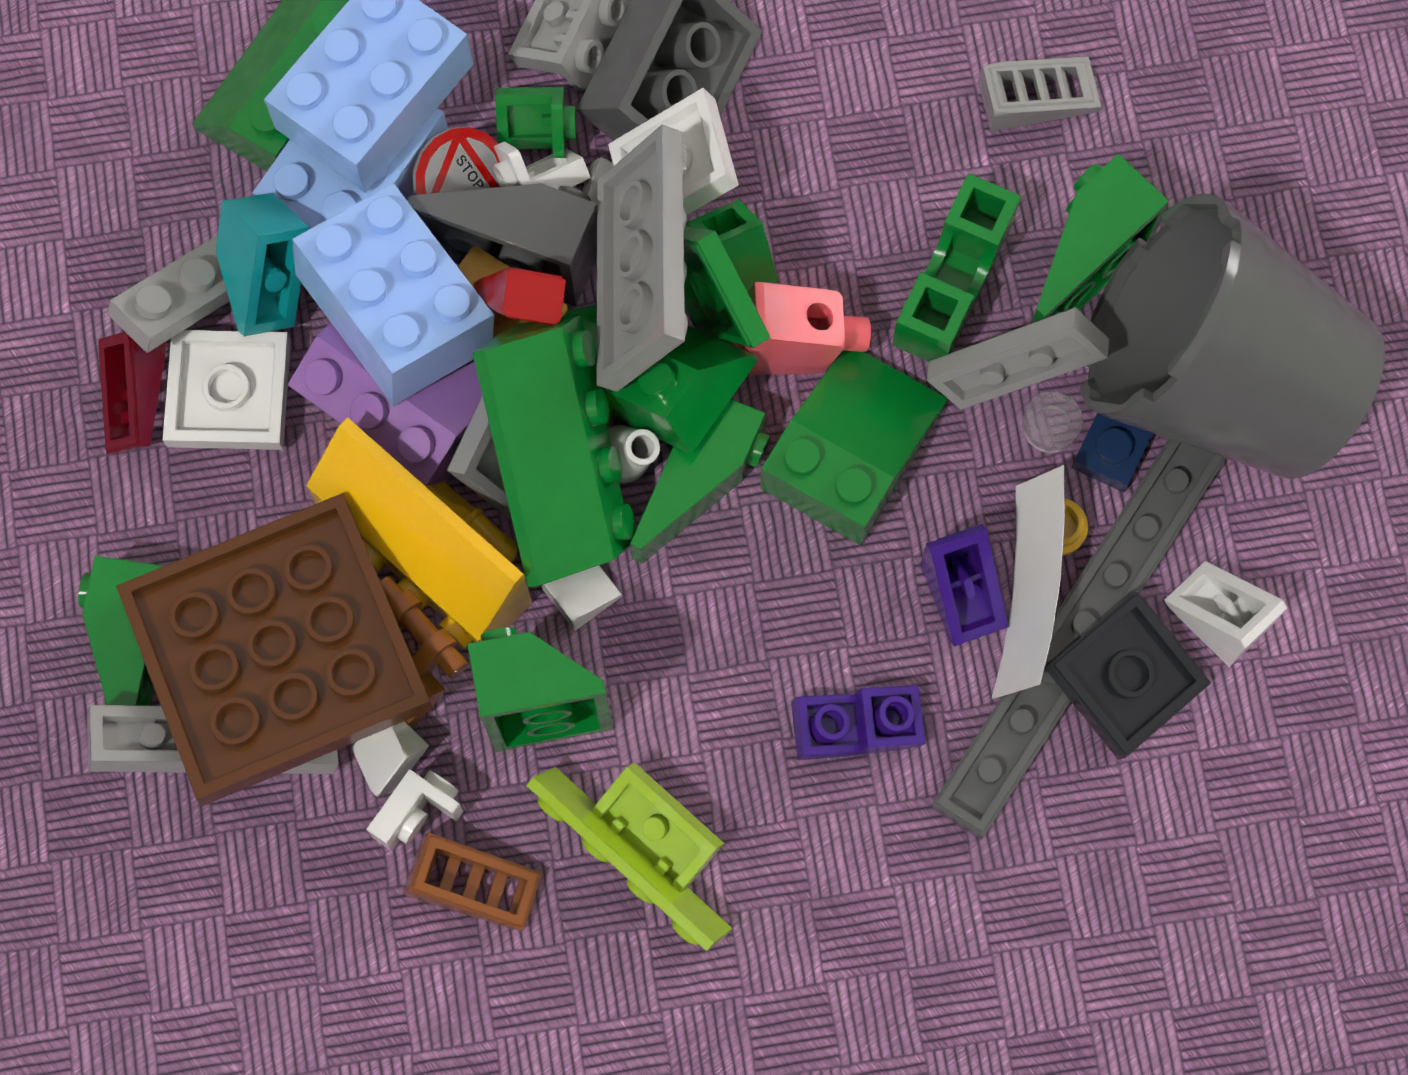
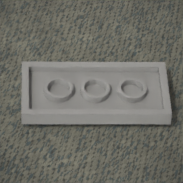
[597,124,688,392]

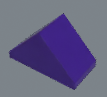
[920,523,1009,646]

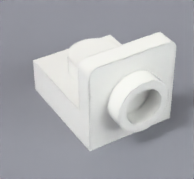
[366,769,464,851]

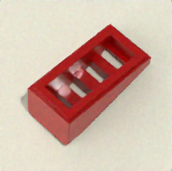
[473,267,566,325]

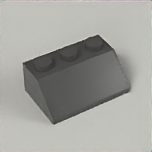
[576,0,762,141]

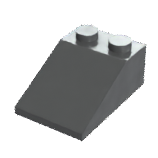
[408,183,597,307]

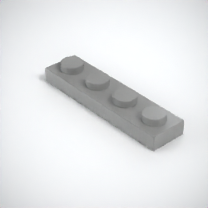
[87,705,338,774]

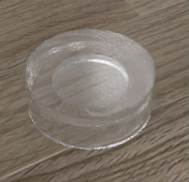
[1022,392,1083,453]

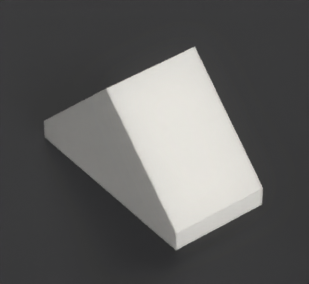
[1164,561,1287,667]

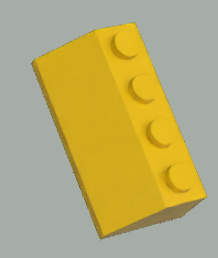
[306,417,532,649]

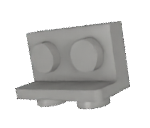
[508,0,631,92]

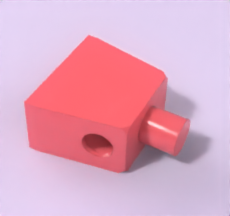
[729,282,871,375]

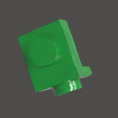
[495,87,577,158]

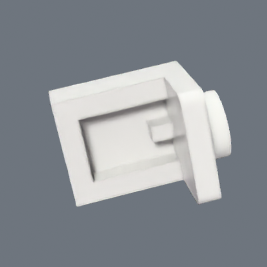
[493,141,591,189]

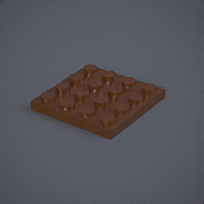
[116,493,433,806]

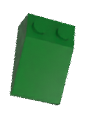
[1031,154,1169,324]
[760,351,948,546]

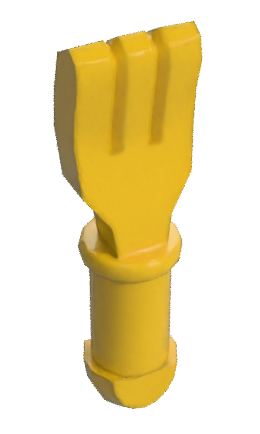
[419,480,518,562]

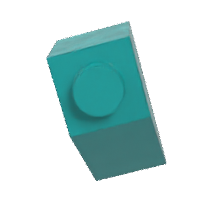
[215,193,309,337]

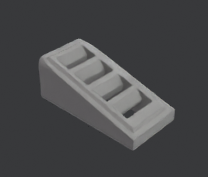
[978,56,1101,132]

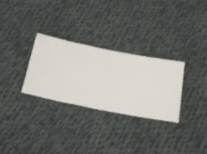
[991,465,1065,699]

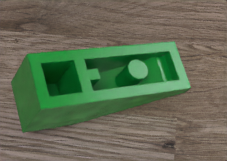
[630,399,771,564]
[78,556,163,706]

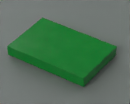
[683,226,771,348]

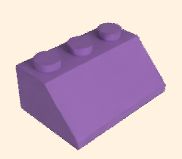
[287,322,482,485]

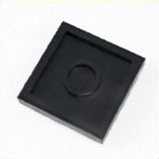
[1044,590,1211,760]

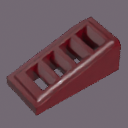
[98,332,167,454]

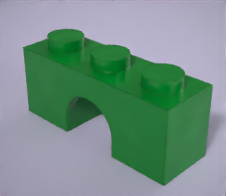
[892,173,1021,362]

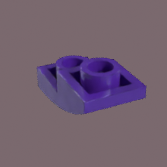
[791,685,926,760]

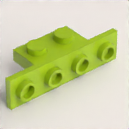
[526,763,733,951]

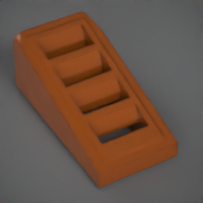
[403,833,542,932]

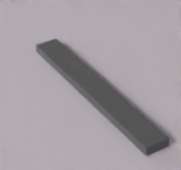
[931,439,1226,840]

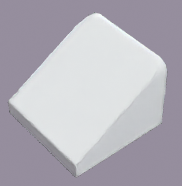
[540,566,622,631]
[351,722,429,797]

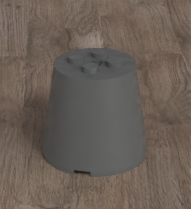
[1080,193,1385,479]

